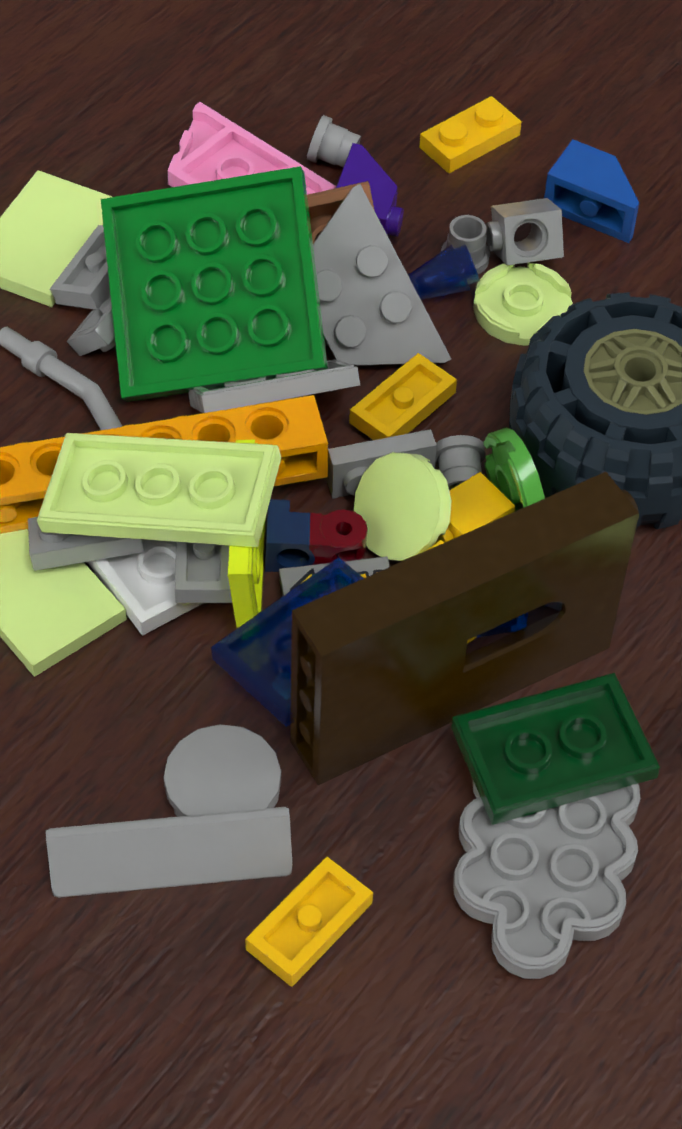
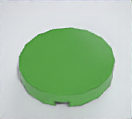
[483,427,545,511]

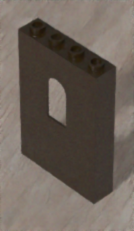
[290,472,639,785]

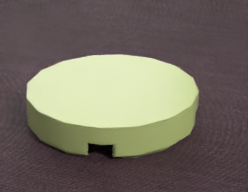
[473,262,573,346]
[354,452,452,561]

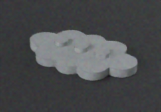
[453,781,641,979]

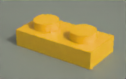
[419,96,522,173]
[349,353,457,440]
[245,857,373,987]

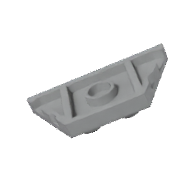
[313,184,451,365]

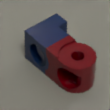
[265,499,368,572]

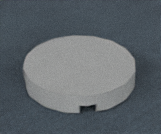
[164,724,281,817]

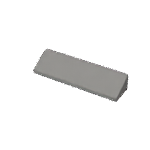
[46,807,293,898]

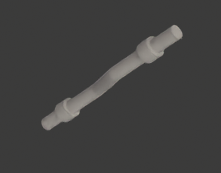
[0,326,122,430]

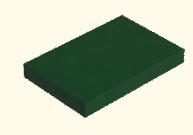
[451,673,660,825]

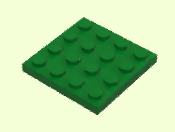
[101,166,328,402]

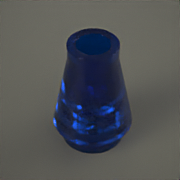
[408,244,480,300]

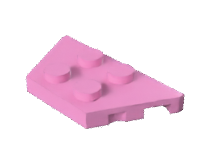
[167,102,336,195]

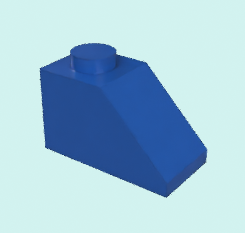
[544,139,639,243]

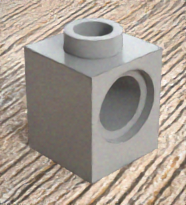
[486,198,564,265]

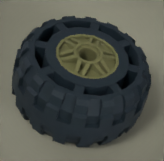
[509,292,682,530]

